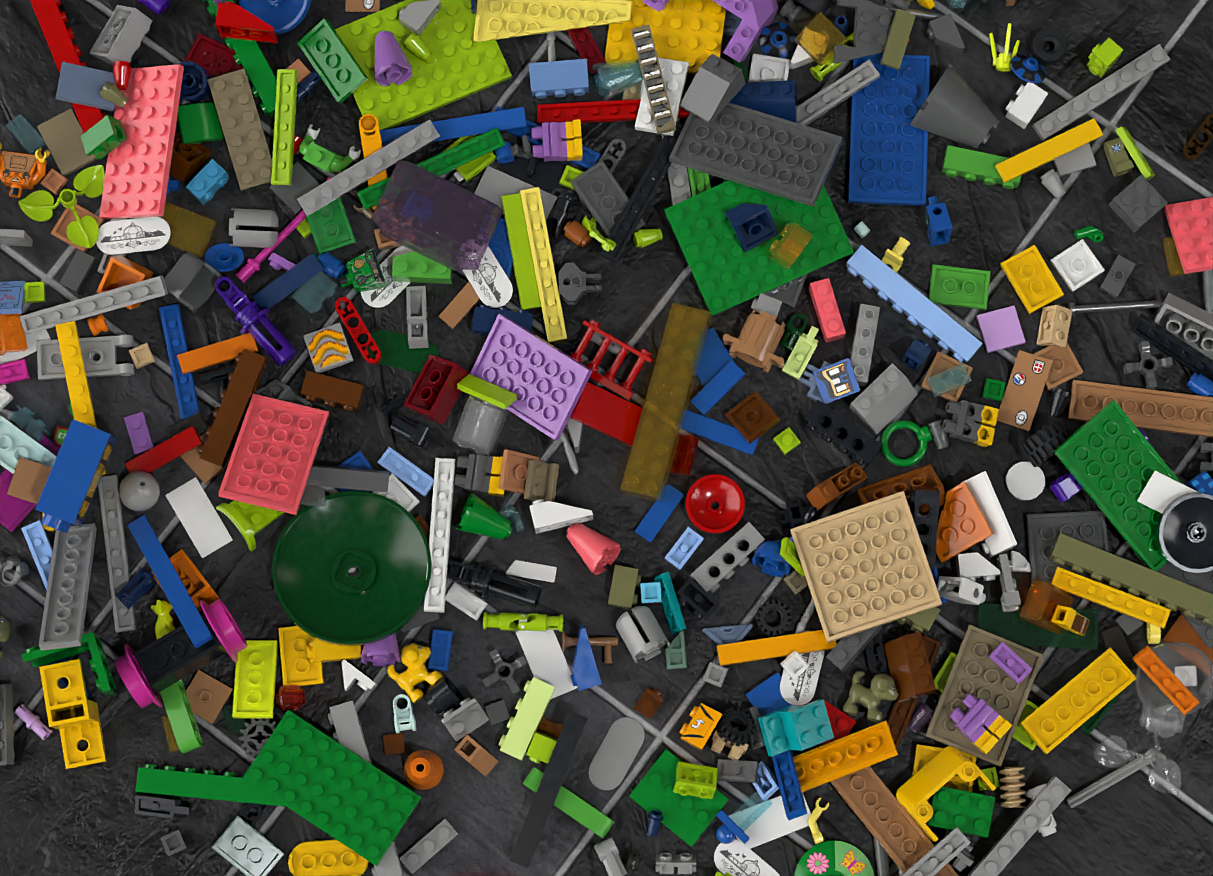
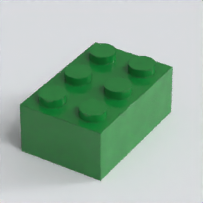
[926,786,995,838]

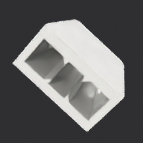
[937,576,986,605]

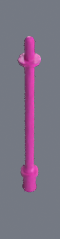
[235,169,346,283]

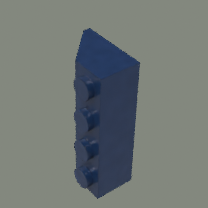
[729,80,798,123]

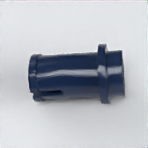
[645,809,664,837]

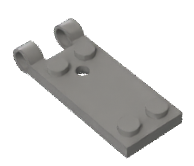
[37,335,134,381]

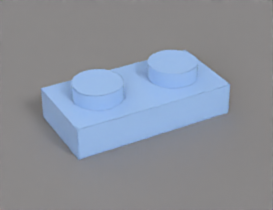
[664,527,704,570]

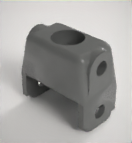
[164,251,222,313]

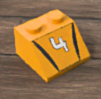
[679,703,722,751]

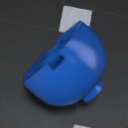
[752,540,791,577]

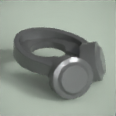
[0,556,29,587]

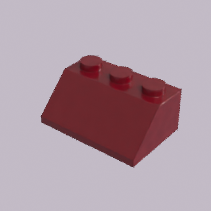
[403,354,470,425]

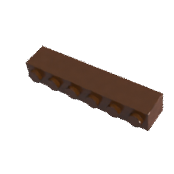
[199,349,268,468]

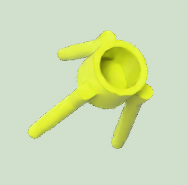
[989,23,1020,72]

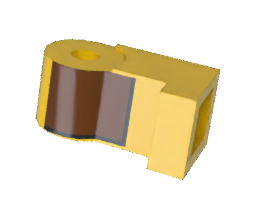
[1051,605,1090,636]

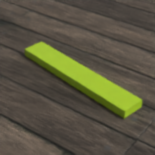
[271,69,298,186]
[501,193,541,310]

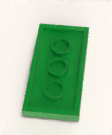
[297,19,368,103]

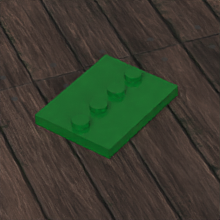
[629,749,729,847]

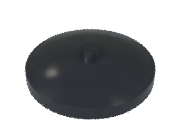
[1157,493,1213,573]

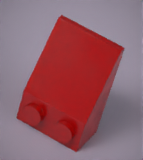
[215,1,278,43]

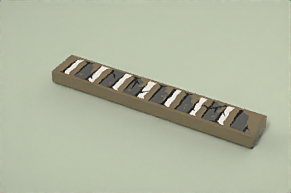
[631,24,676,135]

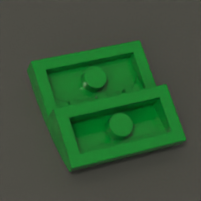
[177,102,223,144]

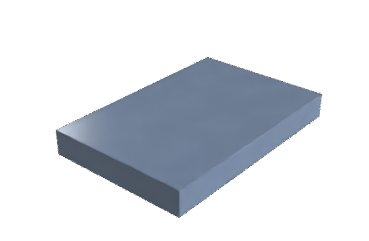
[55,62,116,111]

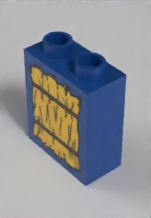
[35,419,117,533]

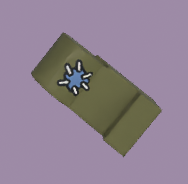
[1103,138,1134,178]

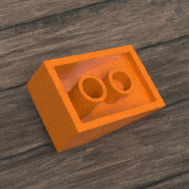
[152,549,219,613]

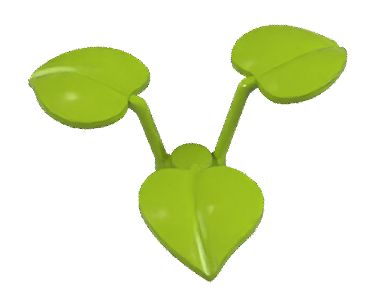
[19,165,105,248]

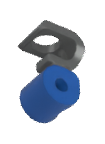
[495,135,533,164]

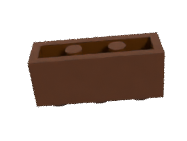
[301,371,365,412]

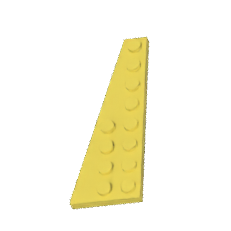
[473,0,632,42]

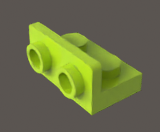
[673,762,718,799]

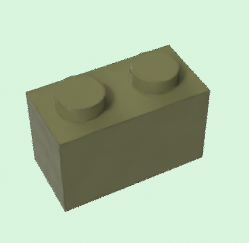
[608,565,642,610]

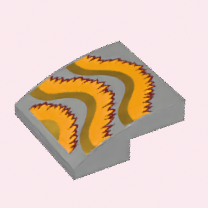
[303,323,353,374]

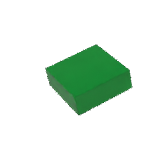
[982,378,1006,402]

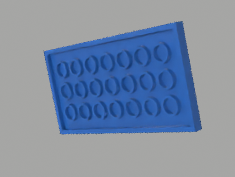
[848,54,930,206]

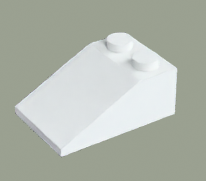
[529,499,593,534]

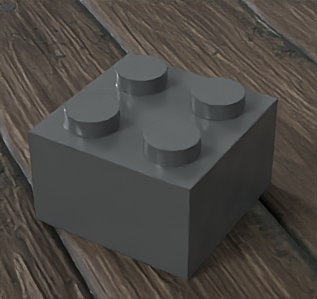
[1109,175,1168,233]

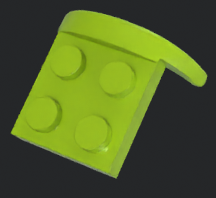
[216,500,285,552]

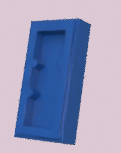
[428,629,453,671]

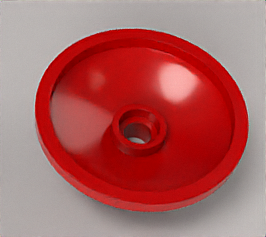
[686,474,745,533]

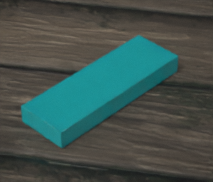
[654,572,686,634]

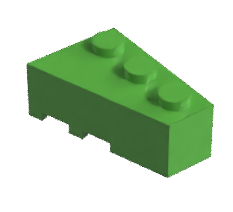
[392,241,454,284]

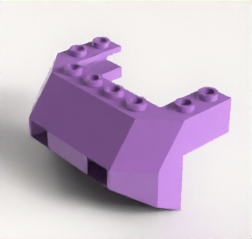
[642,0,779,63]

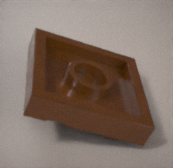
[725,391,780,444]

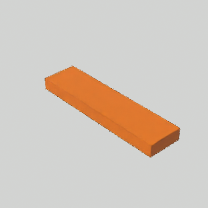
[177,333,258,375]
[1132,645,1200,715]

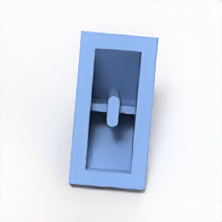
[753,761,779,801]

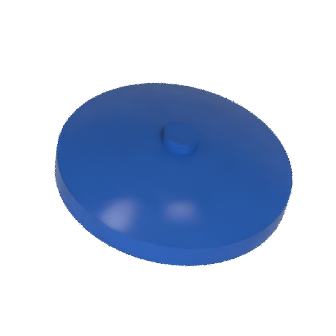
[239,0,311,34]

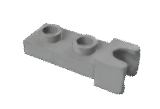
[996,554,1021,612]

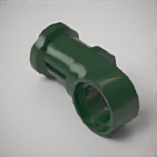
[778,314,807,352]

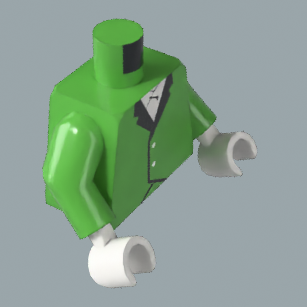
[299,124,361,175]

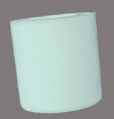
[854,221,870,238]

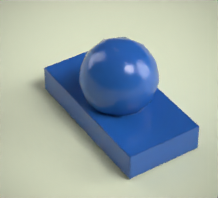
[716,810,749,844]

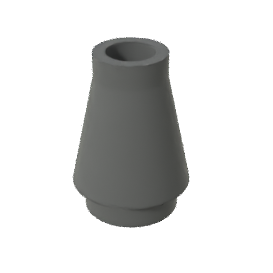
[928,419,949,449]

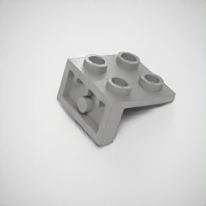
[441,697,489,742]

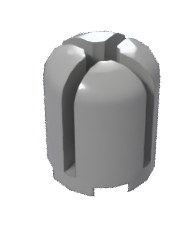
[229,208,279,248]
[616,606,670,663]

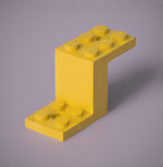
[39,659,107,769]

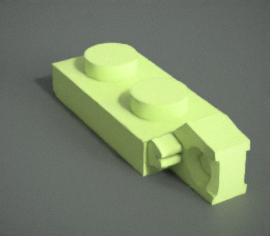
[782,326,819,380]

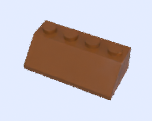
[857,464,946,513]

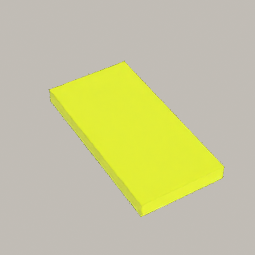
[232,640,278,718]

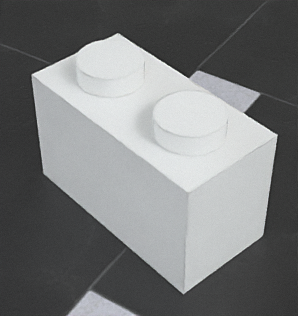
[1005,82,1048,129]

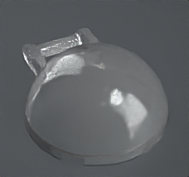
[1135,641,1213,733]

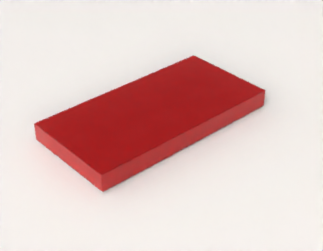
[571,382,646,446]

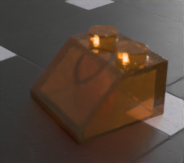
[1020,580,1074,635]

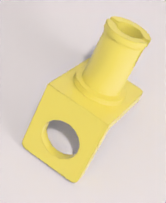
[881,237,910,273]

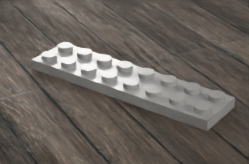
[39,523,97,651]

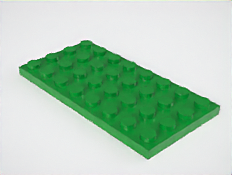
[1053,400,1182,571]
[243,710,422,866]

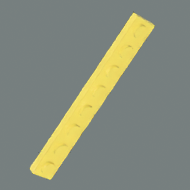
[520,187,567,342]

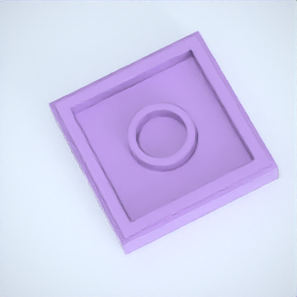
[976,306,1025,353]

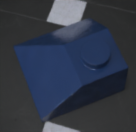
[725,203,779,252]

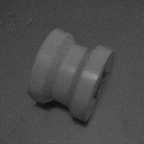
[779,0,802,23]

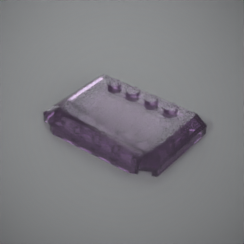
[370,160,503,271]

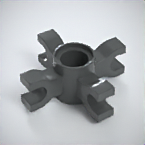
[1123,341,1173,390]
[482,649,527,695]

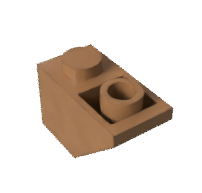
[454,735,499,777]

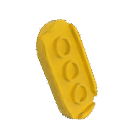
[288,840,369,876]

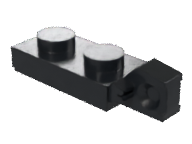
[134,792,192,819]

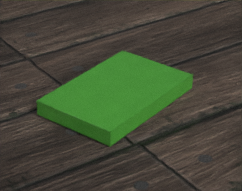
[928,264,991,310]

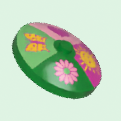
[794,841,874,876]

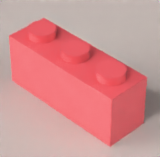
[809,278,846,343]

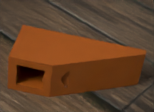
[806,462,868,511]

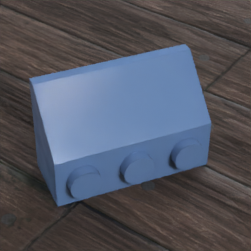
[529,59,589,99]

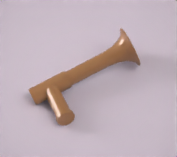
[562,631,618,664]

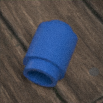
[318,252,346,279]
[1186,372,1213,397]

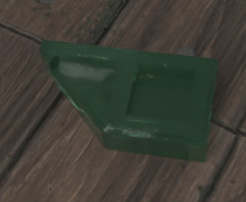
[223,704,247,737]

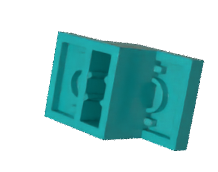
[758,699,834,756]

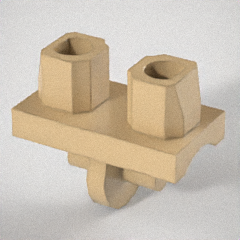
[711,726,749,760]

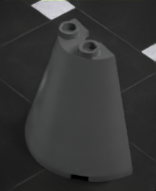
[910,64,1000,148]

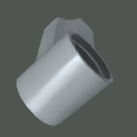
[594,837,627,876]

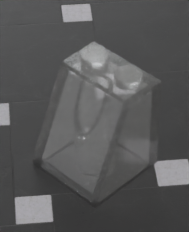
[452,395,509,455]

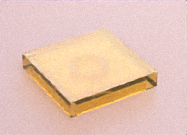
[794,12,847,66]

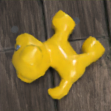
[387,643,443,703]

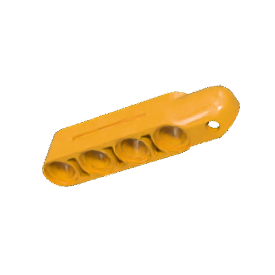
[359,114,392,210]

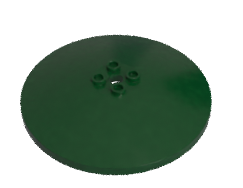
[272,491,432,646]

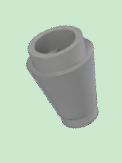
[1040,169,1066,199]

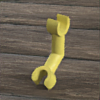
[808,798,829,844]

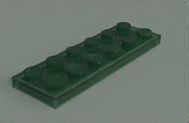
[978,603,1098,650]

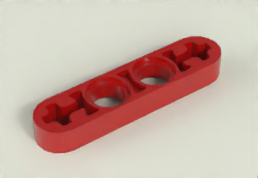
[335,297,382,365]

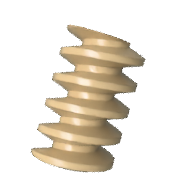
[999,767,1026,808]

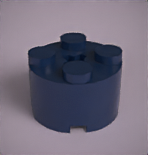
[179,61,211,102]

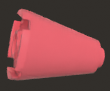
[567,523,621,575]

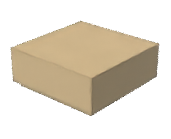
[129,343,155,369]

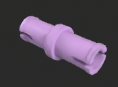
[15,704,52,740]

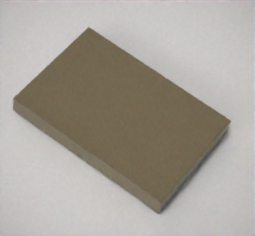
[37,109,97,176]

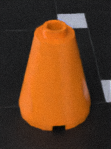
[404,750,444,790]

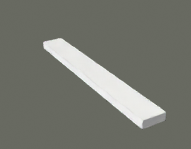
[424,458,456,613]

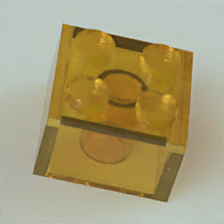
[768,222,813,270]

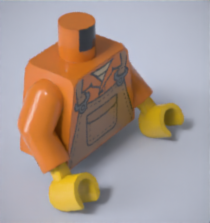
[0,143,50,198]

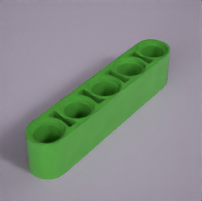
[160,679,203,754]
[522,767,614,839]

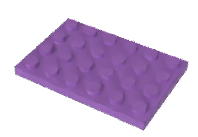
[470,314,593,440]

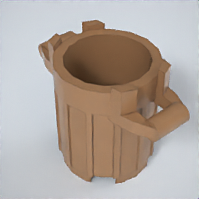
[723,310,785,372]

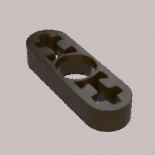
[1182,113,1213,162]

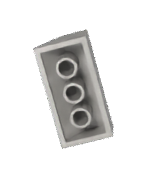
[1153,293,1213,360]

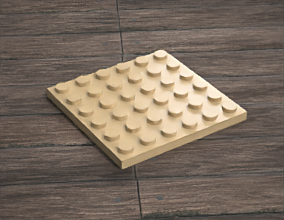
[790,491,942,643]

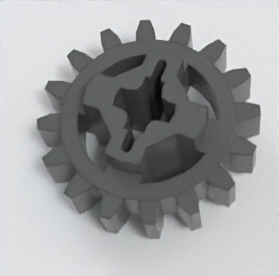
[239,718,277,759]

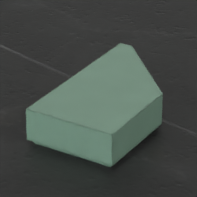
[665,631,687,670]

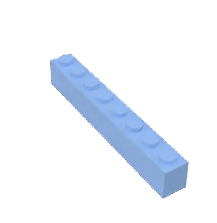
[846,245,983,363]

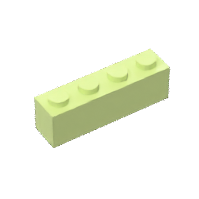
[498,677,556,761]

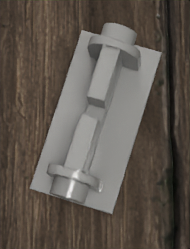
[656,852,696,874]

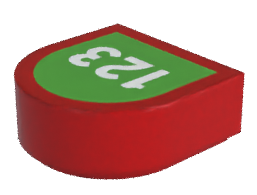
[54,426,68,447]

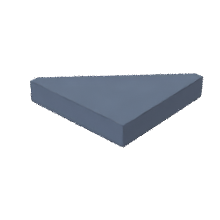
[702,624,753,645]

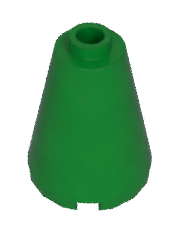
[456,493,513,540]

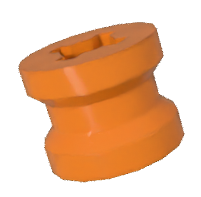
[87,313,109,336]

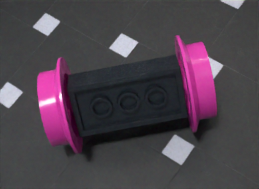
[114,599,248,709]

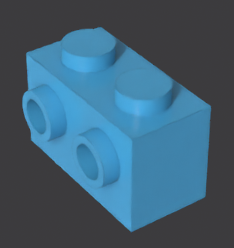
[186,159,230,205]

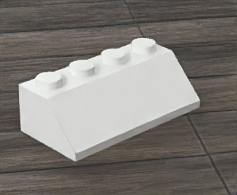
[960,471,1017,558]

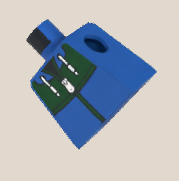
[924,196,952,246]

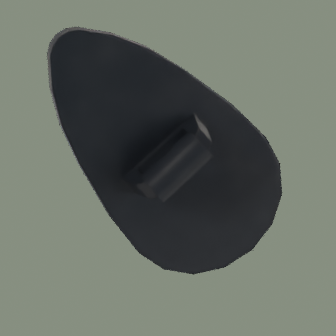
[499,151,564,191]

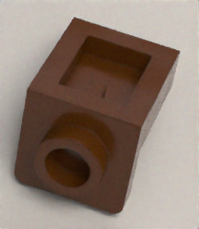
[634,688,664,720]

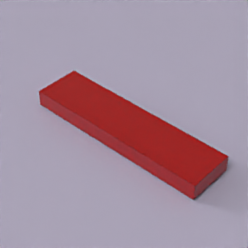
[125,426,203,473]

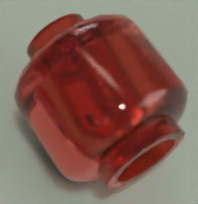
[275,685,305,711]

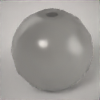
[119,471,160,511]

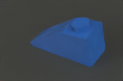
[570,624,602,691]

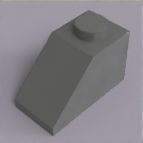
[926,13,965,55]

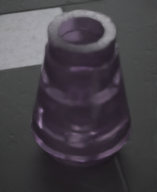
[907,703,934,733]

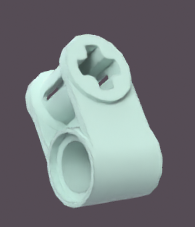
[393,694,416,734]

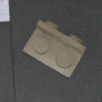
[524,460,559,502]

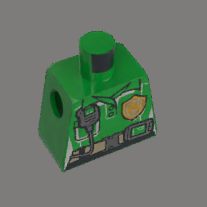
[338,249,387,292]

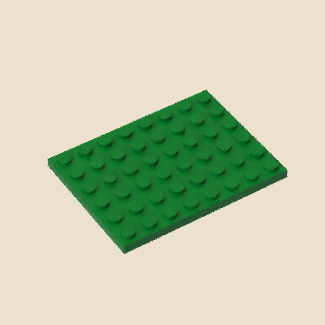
[664,181,854,316]

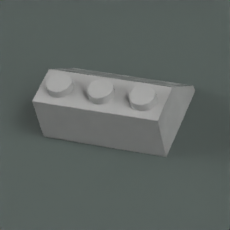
[89,5,152,66]
[849,363,918,435]

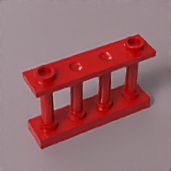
[567,319,654,400]

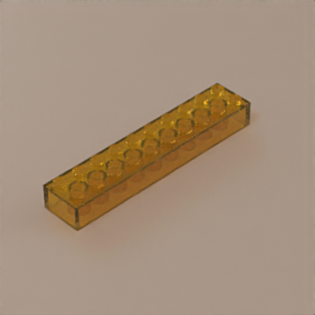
[621,303,712,502]

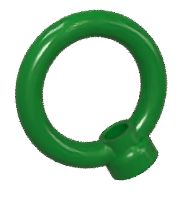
[880,420,932,467]

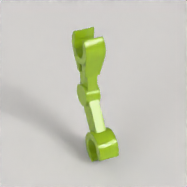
[581,215,616,252]

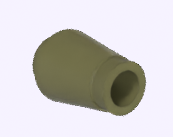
[99,81,129,108]

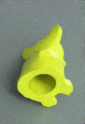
[151,600,175,640]

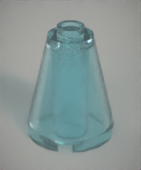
[592,60,643,101]

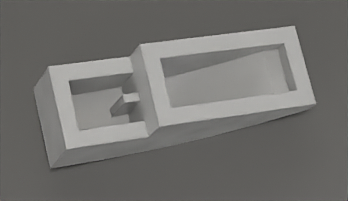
[406,286,429,349]

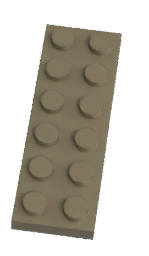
[208,69,272,191]

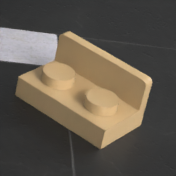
[1036,305,1072,347]

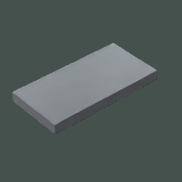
[471,166,558,222]

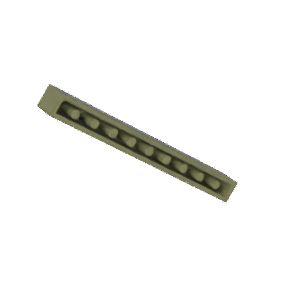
[1049,533,1213,627]

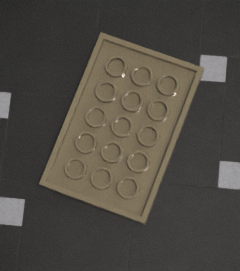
[925,624,1044,767]

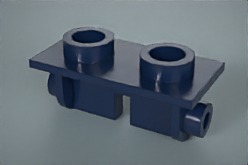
[115,569,156,610]

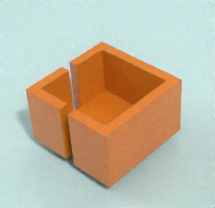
[97,255,153,310]

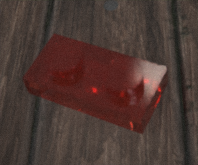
[671,435,699,476]

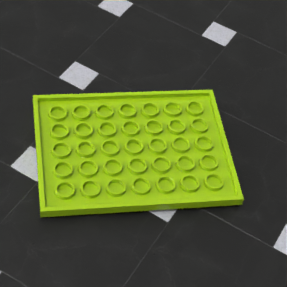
[335,0,512,131]

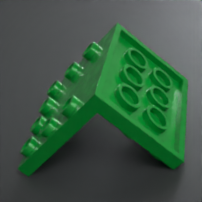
[21,632,118,697]

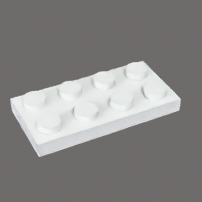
[635,58,689,136]

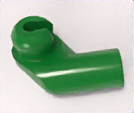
[1074,226,1104,243]

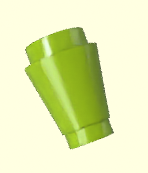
[404,33,432,61]
[633,228,663,248]

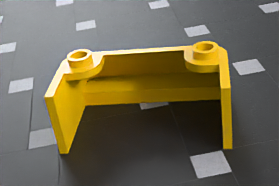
[895,746,996,842]

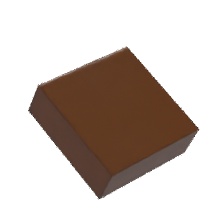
[383,733,405,756]

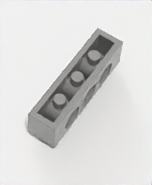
[850,304,880,387]
[690,522,765,593]

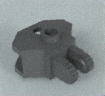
[558,263,602,305]

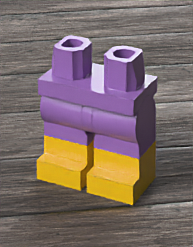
[531,119,583,162]
[949,694,1012,754]

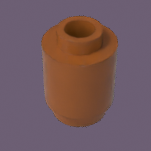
[563,220,592,248]

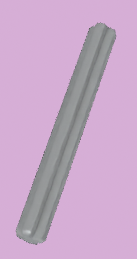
[1066,751,1155,808]

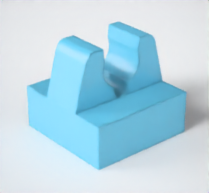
[640,581,662,603]

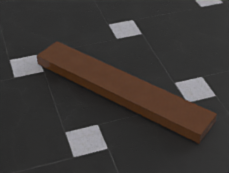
[887,635,941,750]

